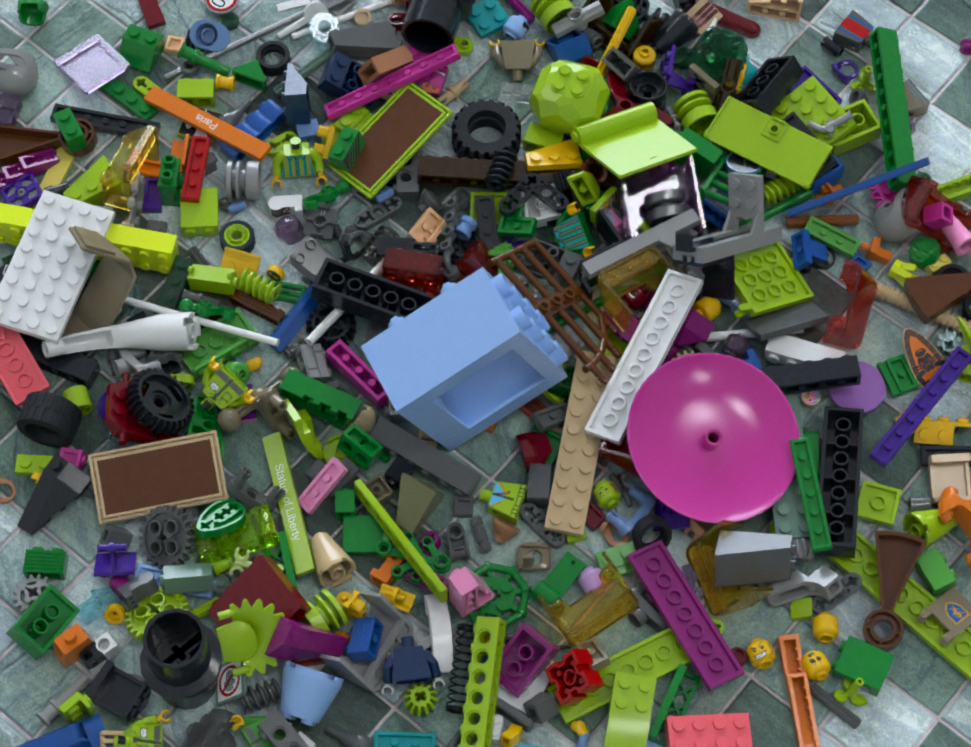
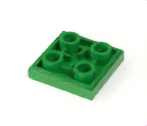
[343,515,383,555]

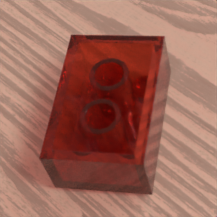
[382,247,445,294]

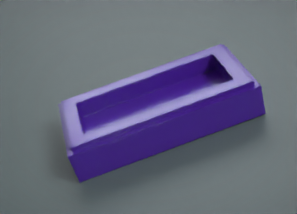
[142,178,162,213]

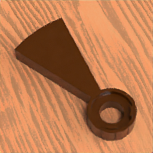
[0,118,97,168]
[904,272,971,325]
[863,531,927,652]

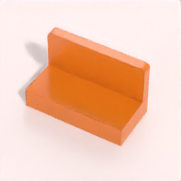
[170,134,191,173]

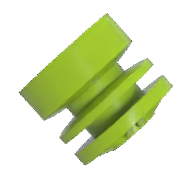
[530,0,575,34]
[673,90,717,136]
[301,588,348,632]

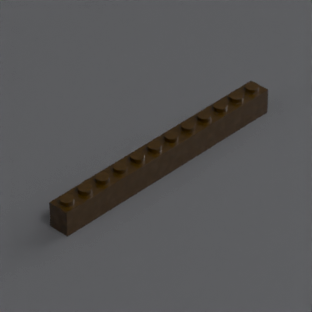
[417,155,640,197]

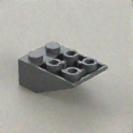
[520,237,583,288]

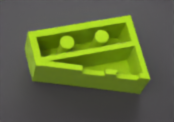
[63,155,124,205]

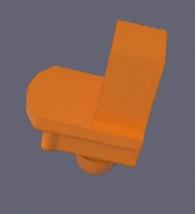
[814,182,844,207]
[860,236,892,265]

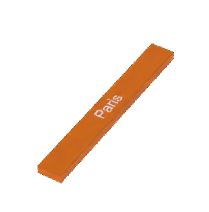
[143,86,272,162]

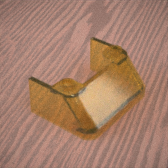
[100,124,159,211]
[597,245,678,332]
[686,520,774,616]
[538,551,639,647]

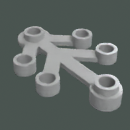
[122,171,145,228]

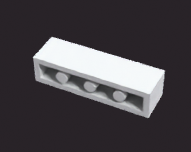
[765,335,846,365]

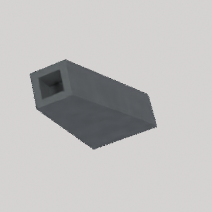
[327,20,402,58]

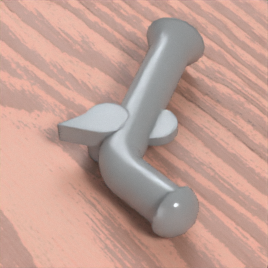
[807,110,854,139]

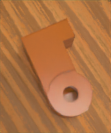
[369,556,403,587]

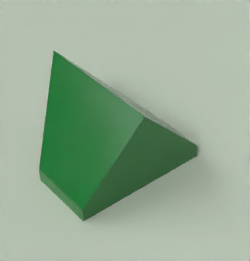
[601,0,640,41]

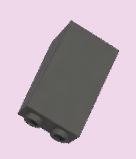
[715,530,796,587]

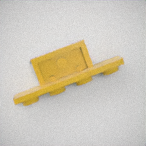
[894,414,971,446]

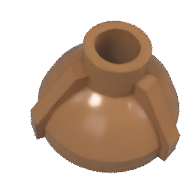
[493,517,520,544]

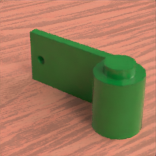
[531,551,587,610]

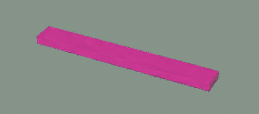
[323,43,461,121]

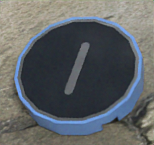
[726,152,763,174]

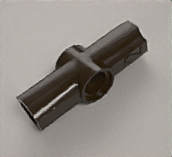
[715,57,743,111]

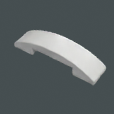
[424,594,453,673]

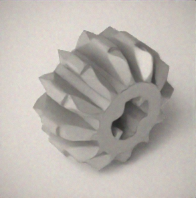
[793,538,814,564]

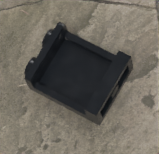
[85,659,151,723]

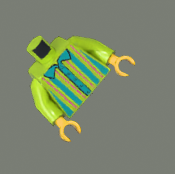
[270,137,328,189]

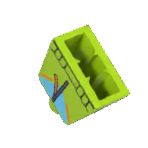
[479,482,527,526]

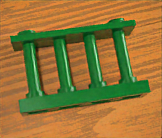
[697,151,767,218]

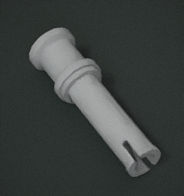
[36,673,92,727]

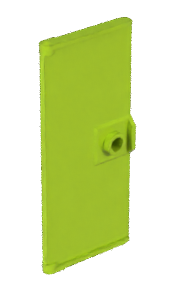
[703,96,833,190]

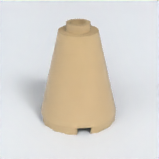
[310,532,357,587]

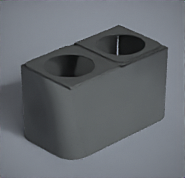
[526,463,552,507]

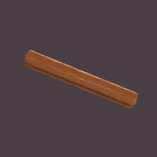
[785,214,859,228]

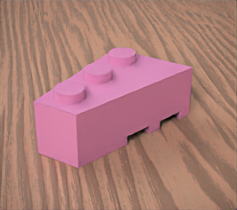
[448,566,496,618]

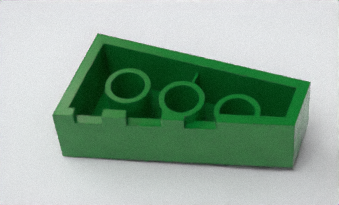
[277,368,362,431]

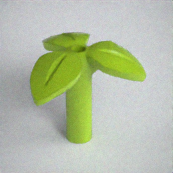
[850,65,876,92]
[834,678,868,706]

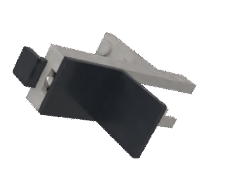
[673,172,782,300]
[579,208,705,300]

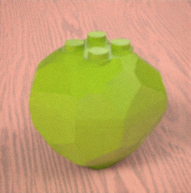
[529,60,610,136]

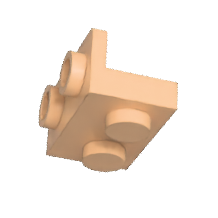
[407,207,447,243]

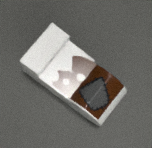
[268,195,303,219]

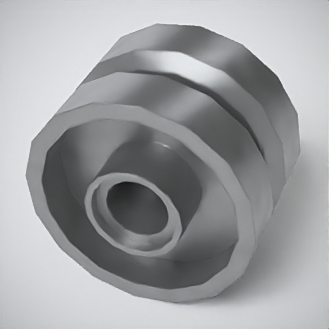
[643,188,688,225]

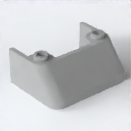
[320,590,413,692]

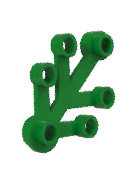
[376,532,452,584]

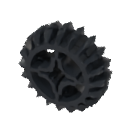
[306,304,357,351]

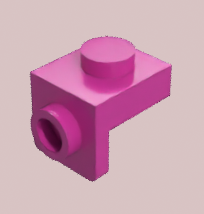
[59,447,87,470]

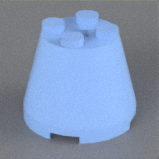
[280,660,344,726]

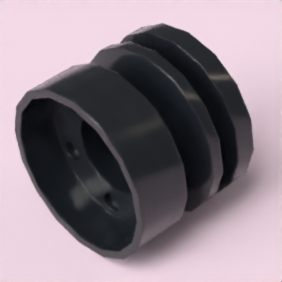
[628,70,668,111]

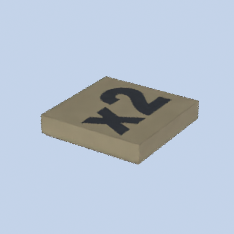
[687,63,720,107]

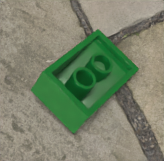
[6,584,80,660]

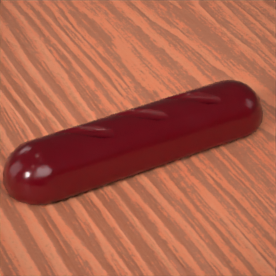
[695,1,761,38]

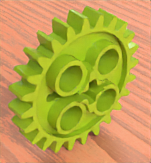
[124,586,190,642]

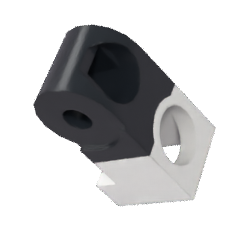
[79,631,122,669]

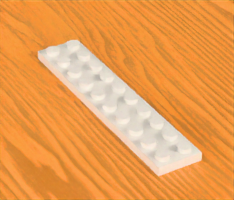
[584,269,704,445]

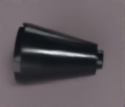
[650,8,700,55]

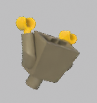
[489,39,545,82]

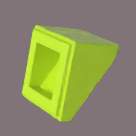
[790,597,812,621]

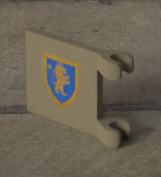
[916,586,971,647]

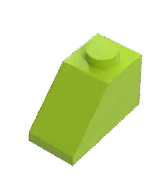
[567,171,600,207]

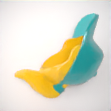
[724,54,758,95]

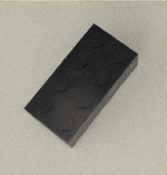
[735,55,804,116]

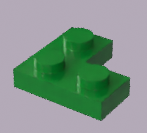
[497,201,538,238]

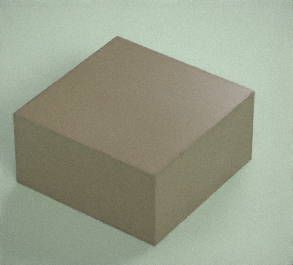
[364,474,394,505]

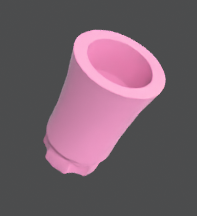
[940,215,971,256]

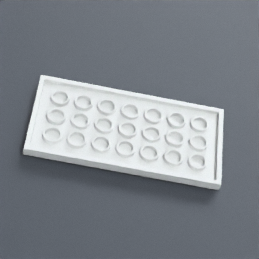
[0,190,115,344]

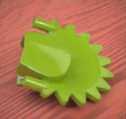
[215,599,284,677]

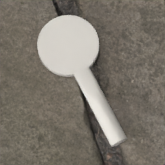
[277,1,329,39]

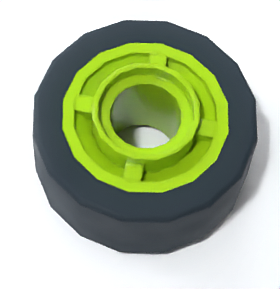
[219,220,256,253]

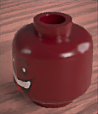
[620,283,649,311]

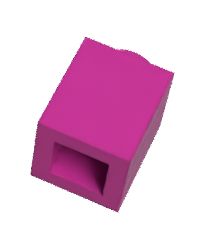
[923,201,953,230]

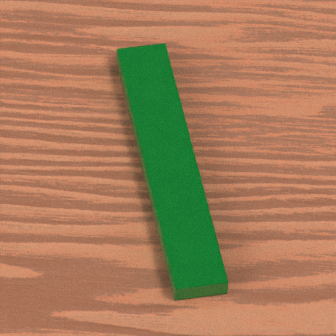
[789,437,833,553]

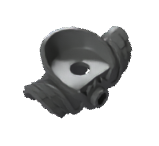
[181,709,237,747]

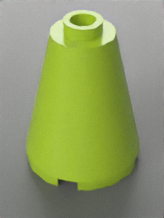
[903,509,958,549]

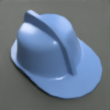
[189,20,230,52]

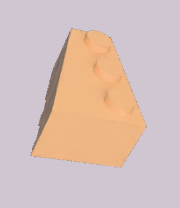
[746,0,803,23]

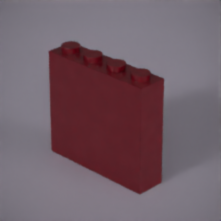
[207,554,312,627]

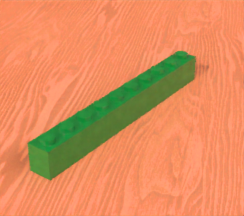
[869,26,918,194]

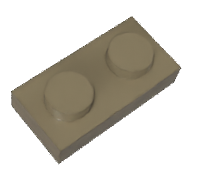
[576,637,611,670]

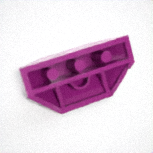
[643,290,716,347]

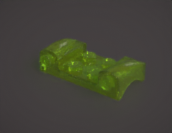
[191,504,280,563]

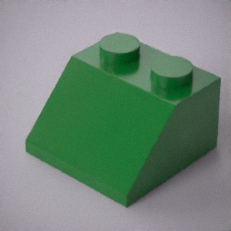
[117,24,165,75]

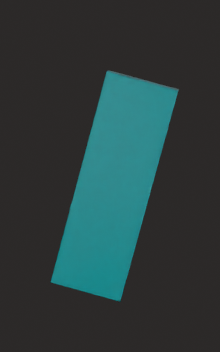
[374,731,436,747]

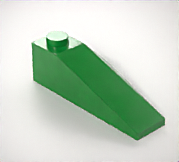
[185,393,225,460]

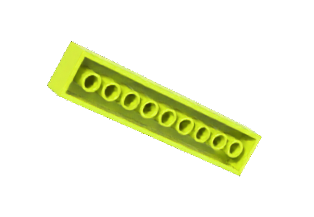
[0,203,179,274]

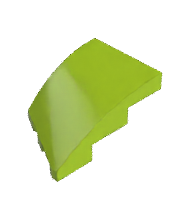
[284,398,324,460]

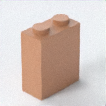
[357,45,414,86]

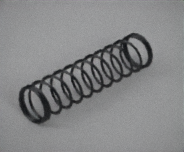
[445,623,474,714]

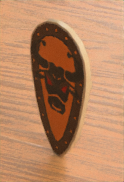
[902,328,946,388]

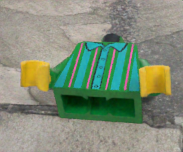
[547,202,595,258]

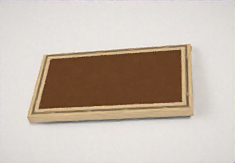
[88,430,230,525]

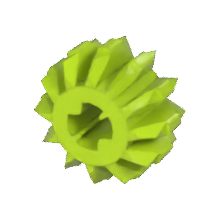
[403,682,438,718]

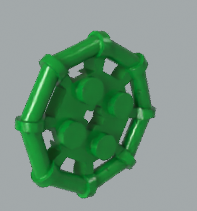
[467,561,532,628]

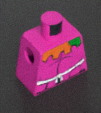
[414,61,449,98]

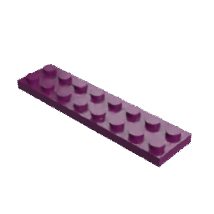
[626,540,745,692]

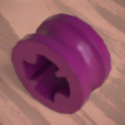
[959,38,971,55]

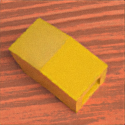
[500,723,523,747]

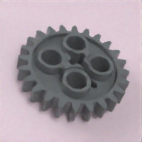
[138,505,197,569]

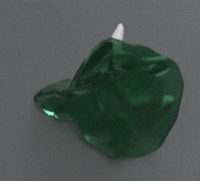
[673,18,748,88]

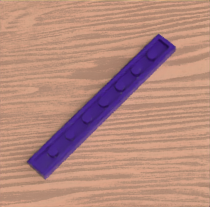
[869,346,971,468]

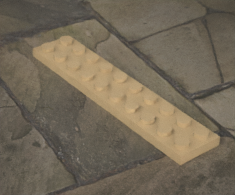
[544,350,616,537]

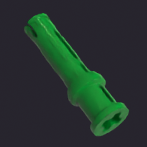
[177,42,232,77]

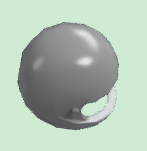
[0,48,38,97]
[874,188,924,243]

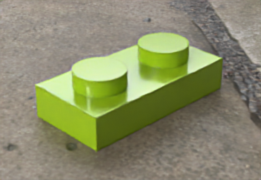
[15,454,54,476]

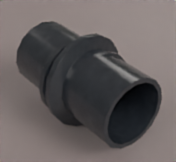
[401,0,476,54]
[140,608,222,710]

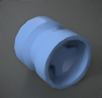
[454,215,478,241]

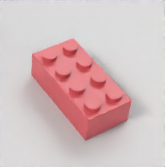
[663,713,753,747]

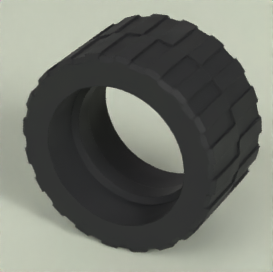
[16,391,83,448]

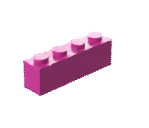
[326,339,389,411]

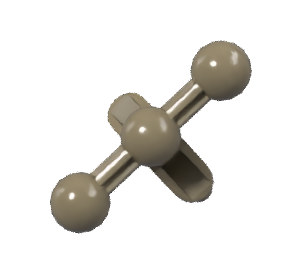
[217,366,302,440]

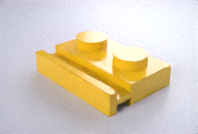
[220,247,262,279]

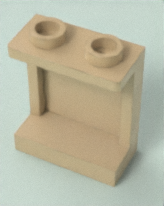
[927,453,971,505]

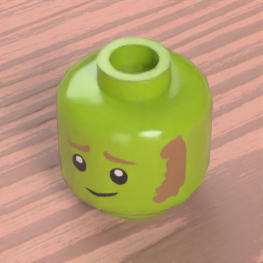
[592,480,622,510]

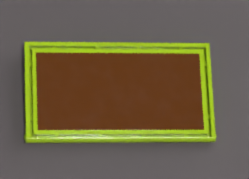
[326,83,454,200]

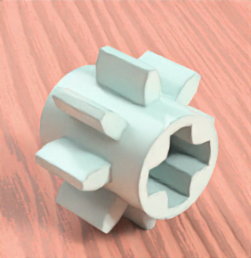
[937,329,961,354]

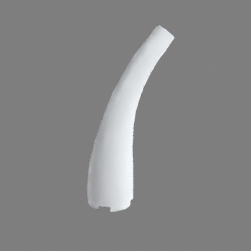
[42,312,201,358]

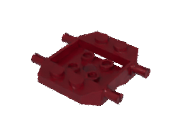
[105,373,178,446]

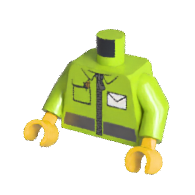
[201,356,258,411]
[113,709,172,747]

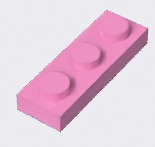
[298,457,348,514]

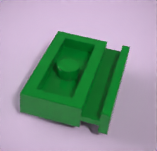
[877,354,919,398]

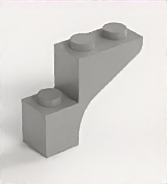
[764,565,844,607]

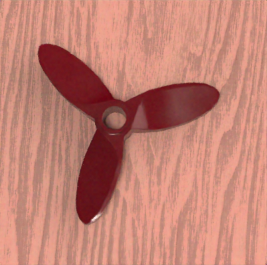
[601,70,673,127]

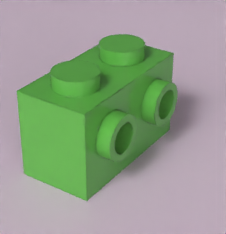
[915,547,957,597]

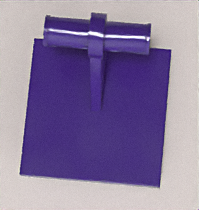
[659,45,696,96]
[93,542,137,578]

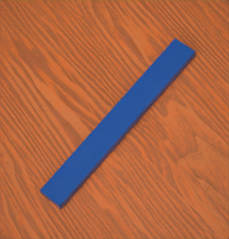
[786,157,931,217]

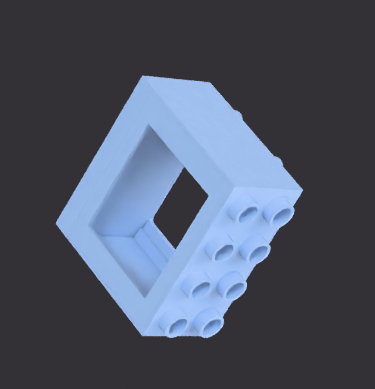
[361,267,569,452]

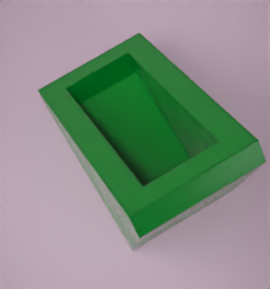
[232,60,267,92]

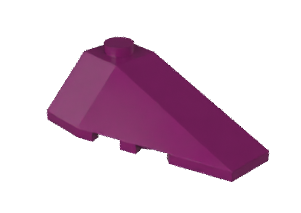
[265,616,349,661]

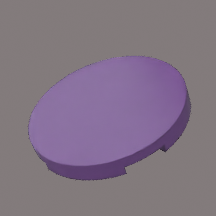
[827,361,886,415]

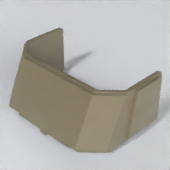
[36,226,137,341]

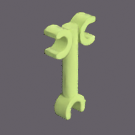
[229,547,284,575]

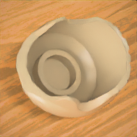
[347,405,377,435]

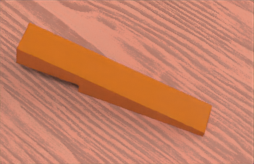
[776,633,820,747]

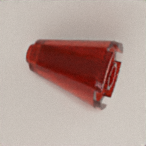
[455,239,505,277]

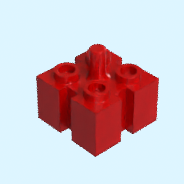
[545,649,604,706]

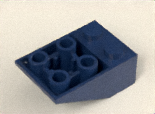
[317,51,374,107]
[281,63,312,125]

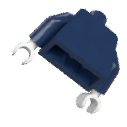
[382,636,445,695]

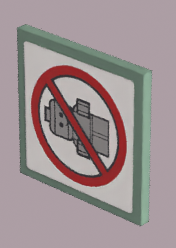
[216,661,246,706]

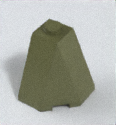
[396,472,445,534]

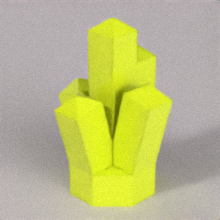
[888,259,918,287]

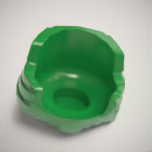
[17,0,49,26]
[909,237,941,270]

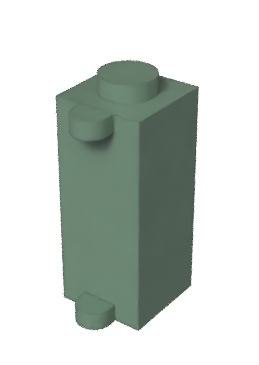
[160,562,214,594]

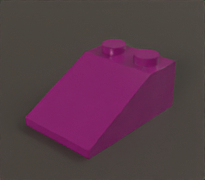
[499,623,560,698]

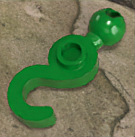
[302,180,350,210]
[179,298,235,320]

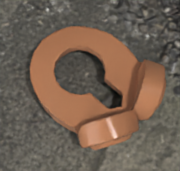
[600,521,629,548]

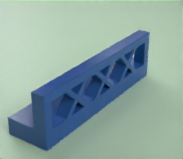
[268,284,320,354]

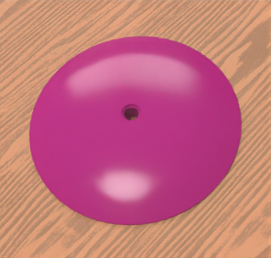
[627,353,800,524]

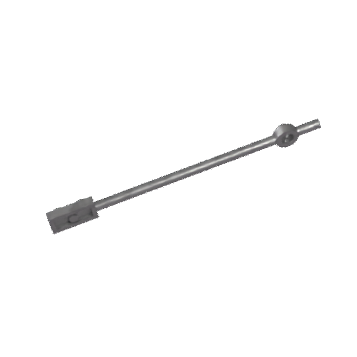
[163,0,354,81]

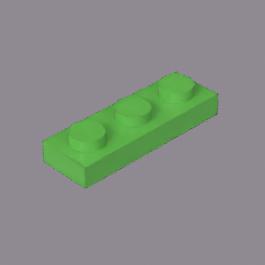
[804,215,861,259]

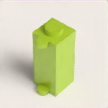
[187,264,240,296]

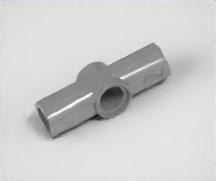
[550,0,605,39]

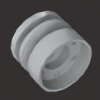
[224,160,262,200]

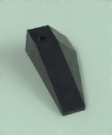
[17,454,92,535]

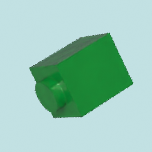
[335,488,356,520]

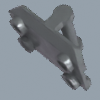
[290,235,345,285]

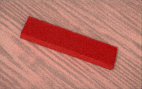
[180,135,211,203]

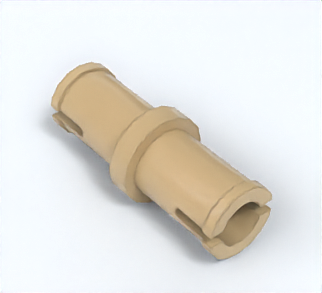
[436,77,470,106]

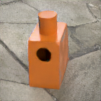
[53,624,93,669]

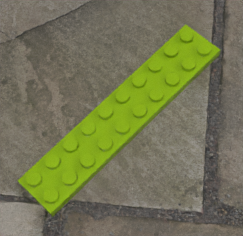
[827,531,971,681]

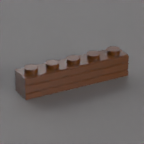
[229,289,286,326]

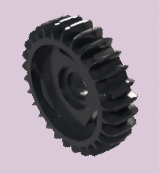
[125,368,195,436]

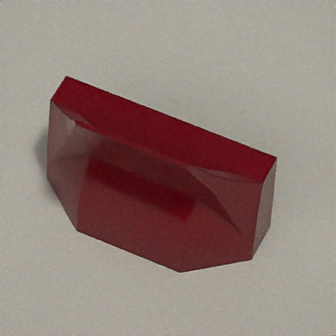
[516,432,552,472]

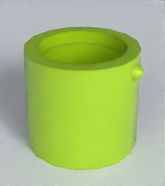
[62,385,93,417]

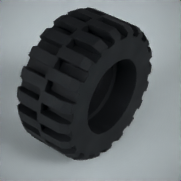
[452,99,521,160]

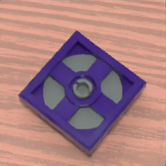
[0,171,43,208]

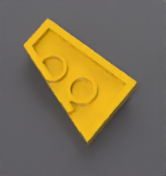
[524,139,583,171]

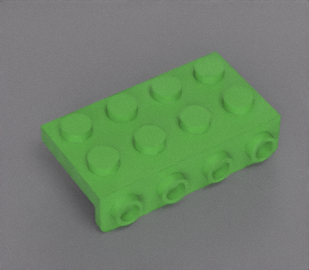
[182,308,260,380]

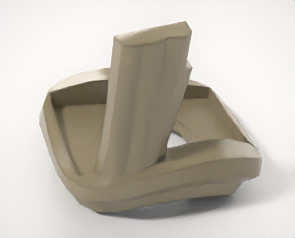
[517,542,551,571]

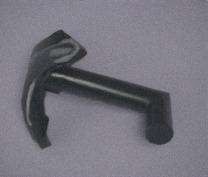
[333,224,364,263]

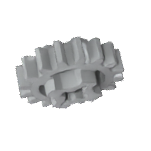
[12,574,55,614]

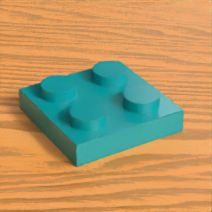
[467,0,509,40]

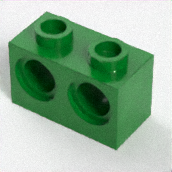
[337,423,384,471]

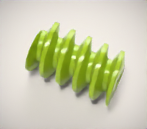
[763,176,800,207]
[239,268,282,304]

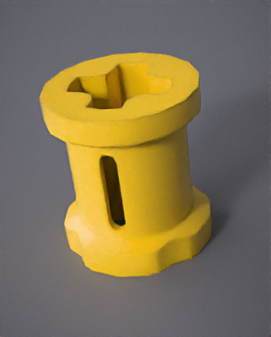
[215,74,236,92]

